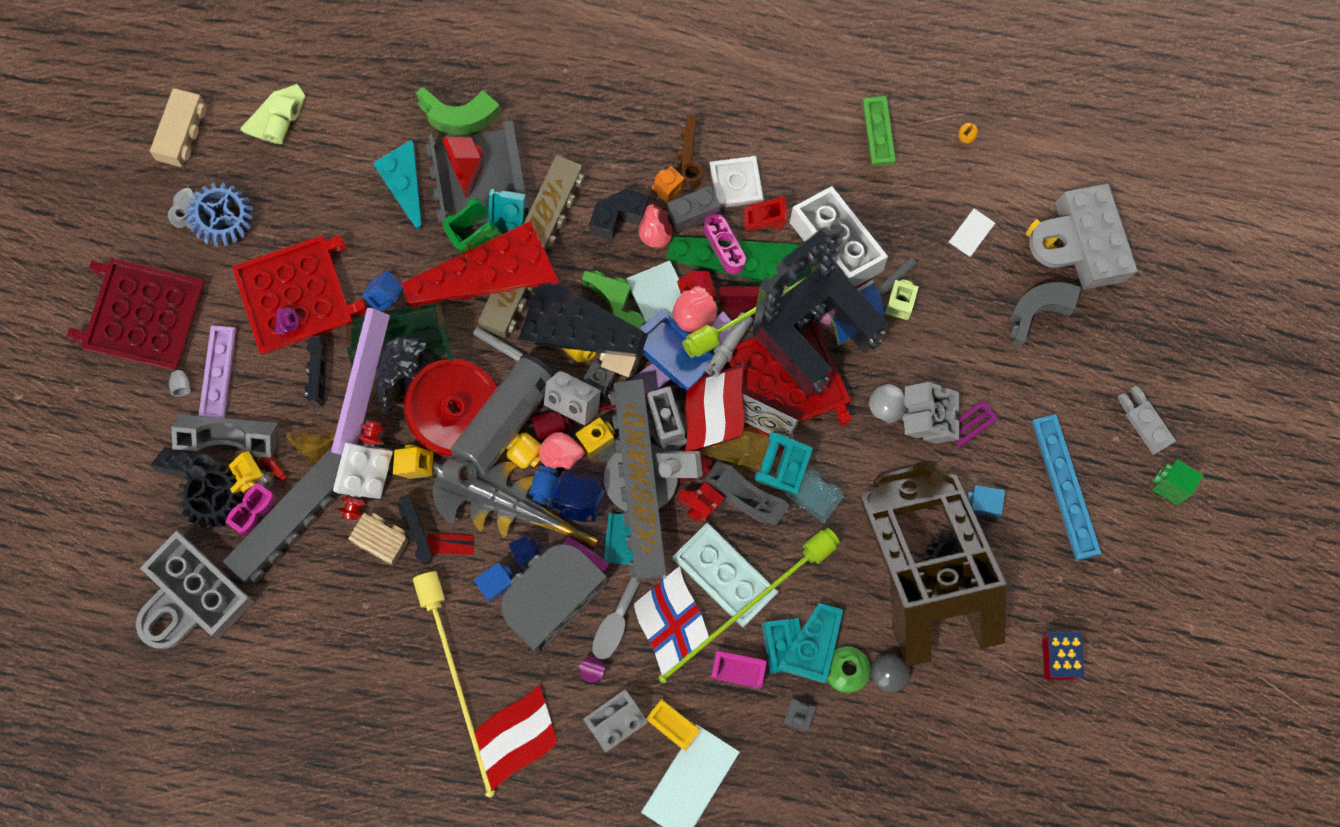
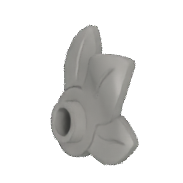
[168,188,213,228]

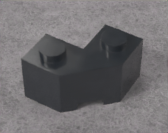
[589,188,649,241]

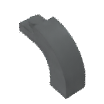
[1008,282,1081,348]
[703,461,790,525]

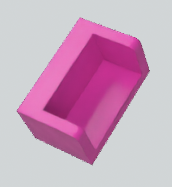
[711,651,766,689]

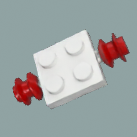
[333,420,393,520]

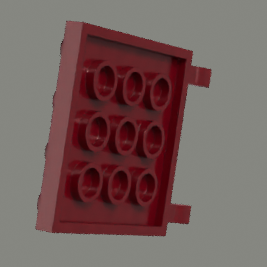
[66,258,205,371]

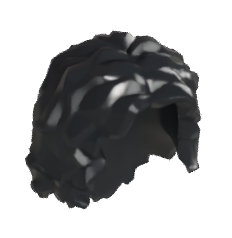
[376,336,431,411]

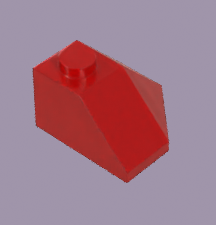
[442,137,484,198]

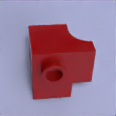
[677,482,724,524]

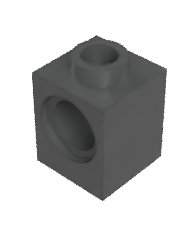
[582,361,615,400]

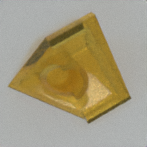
[286,433,335,466]

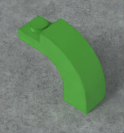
[416,87,501,135]

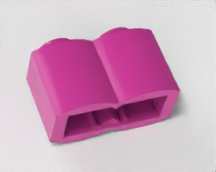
[226,483,278,538]

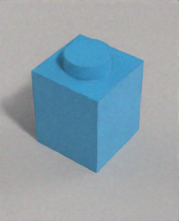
[966,485,1005,519]

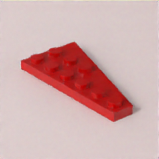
[401,221,560,307]

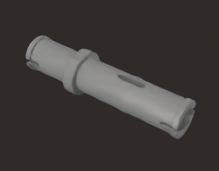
[705,313,753,377]

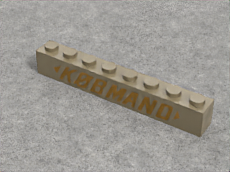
[478,155,585,339]

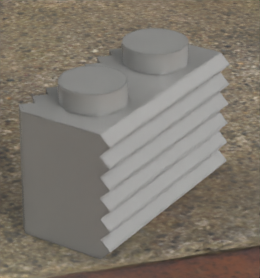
[647,387,685,446]

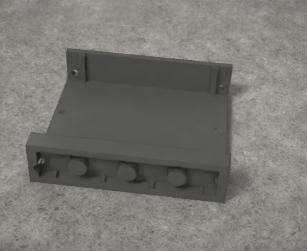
[426,120,529,226]

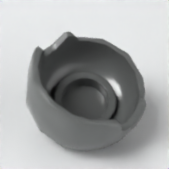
[870,653,911,693]

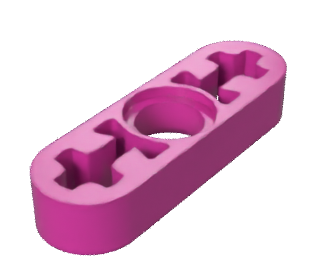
[704,214,746,274]

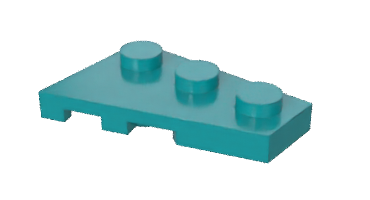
[776,603,843,684]

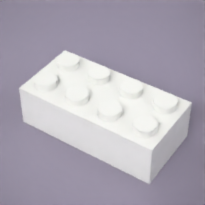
[790,186,888,287]

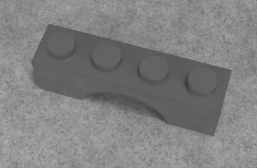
[171,414,278,458]

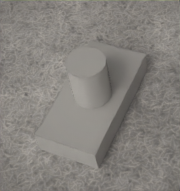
[652,451,703,478]

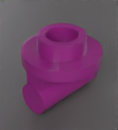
[275,308,299,335]
[579,657,606,682]

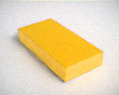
[646,699,702,752]

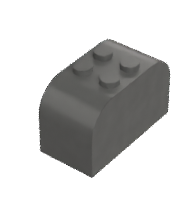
[501,545,608,655]

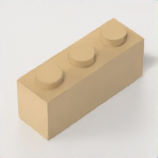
[150,88,206,167]

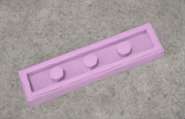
[198,326,237,418]

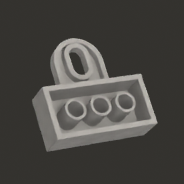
[1029,184,1137,290]
[136,531,254,649]

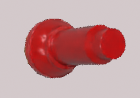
[257,455,287,482]

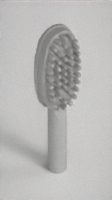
[592,577,640,659]

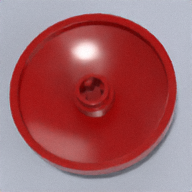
[404,359,497,457]

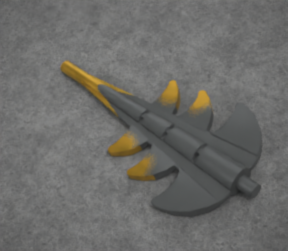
[432,456,598,548]

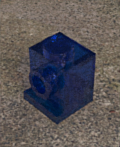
[508,536,541,571]

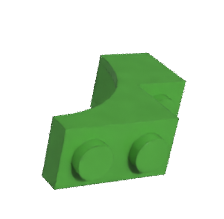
[582,271,645,329]

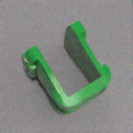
[443,197,502,254]

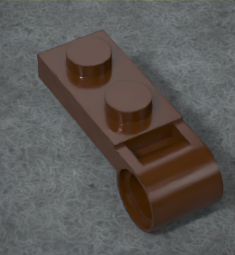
[677,115,703,190]

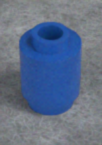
[529,466,559,504]

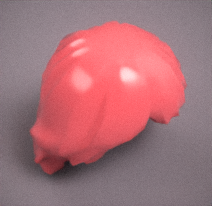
[638,205,672,249]
[672,286,717,332]
[539,432,586,469]

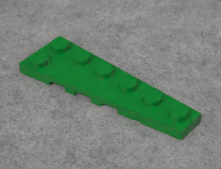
[667,236,812,287]

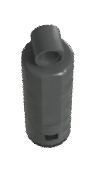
[442,354,555,487]

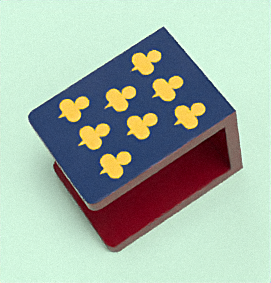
[1042,632,1084,680]

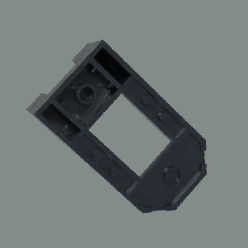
[752,223,888,398]

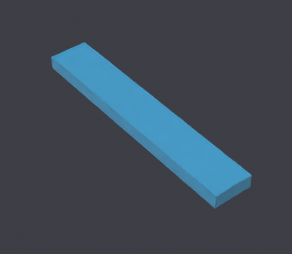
[1031,414,1102,561]

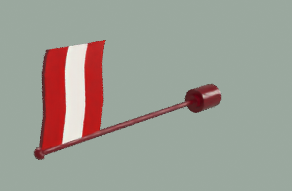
[532,362,748,451]

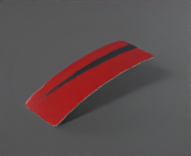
[427,534,474,555]

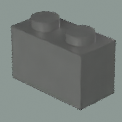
[667,185,721,233]

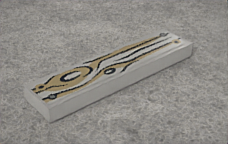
[742,394,799,439]

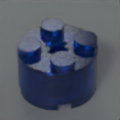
[548,471,604,522]

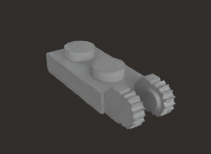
[1118,386,1176,455]

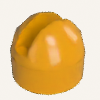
[958,123,978,143]

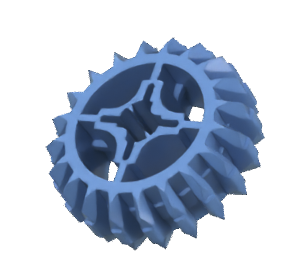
[186,183,253,247]

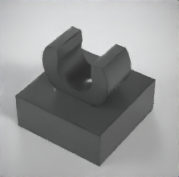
[783,699,816,732]

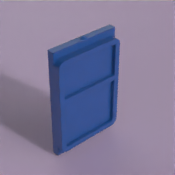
[640,309,714,390]

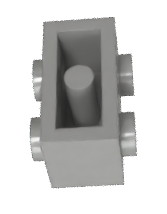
[544,371,601,425]
[583,690,648,752]

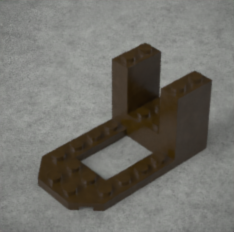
[861,464,1007,667]

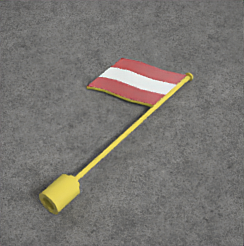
[413,571,557,797]

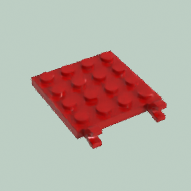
[232,235,367,356]
[728,321,852,452]

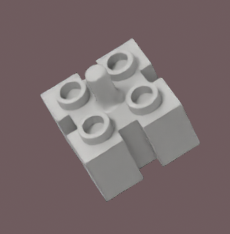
[902,382,959,444]

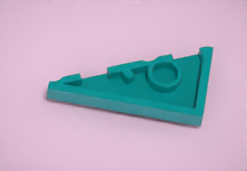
[373,140,422,231]

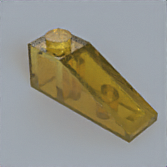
[697,431,770,470]

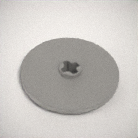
[604,444,678,511]

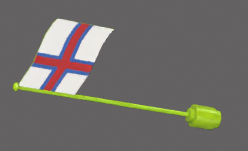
[634,528,840,683]

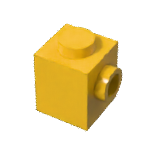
[575,417,615,459]
[393,445,433,479]

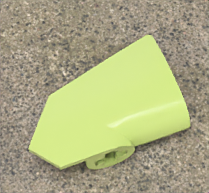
[241,84,306,144]

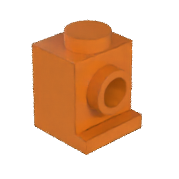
[651,166,685,203]

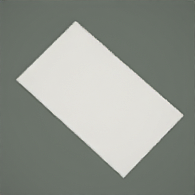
[949,209,995,257]

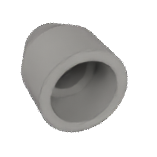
[169,370,191,397]

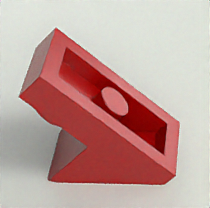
[744,196,787,232]

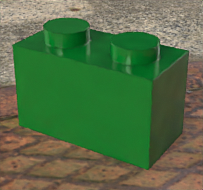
[1152,459,1204,505]

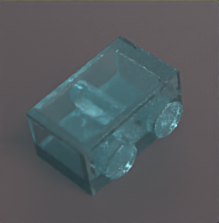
[785,468,844,524]

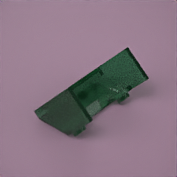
[346,302,453,367]

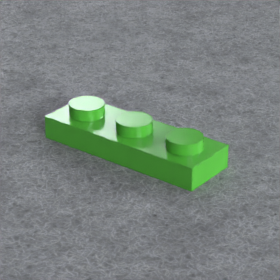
[862,96,895,167]

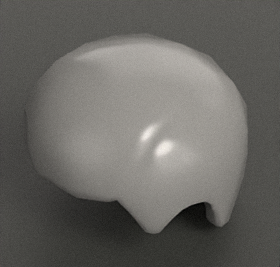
[869,384,907,423]

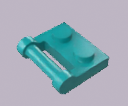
[754,432,813,495]

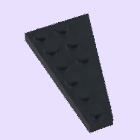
[518,283,648,358]

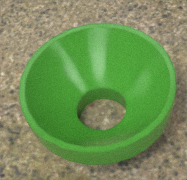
[827,647,870,693]

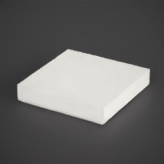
[709,156,763,208]

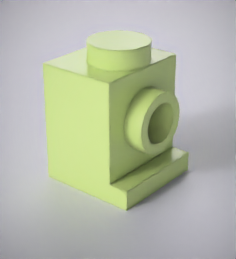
[885,280,918,320]

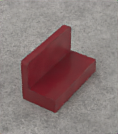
[719,287,759,322]

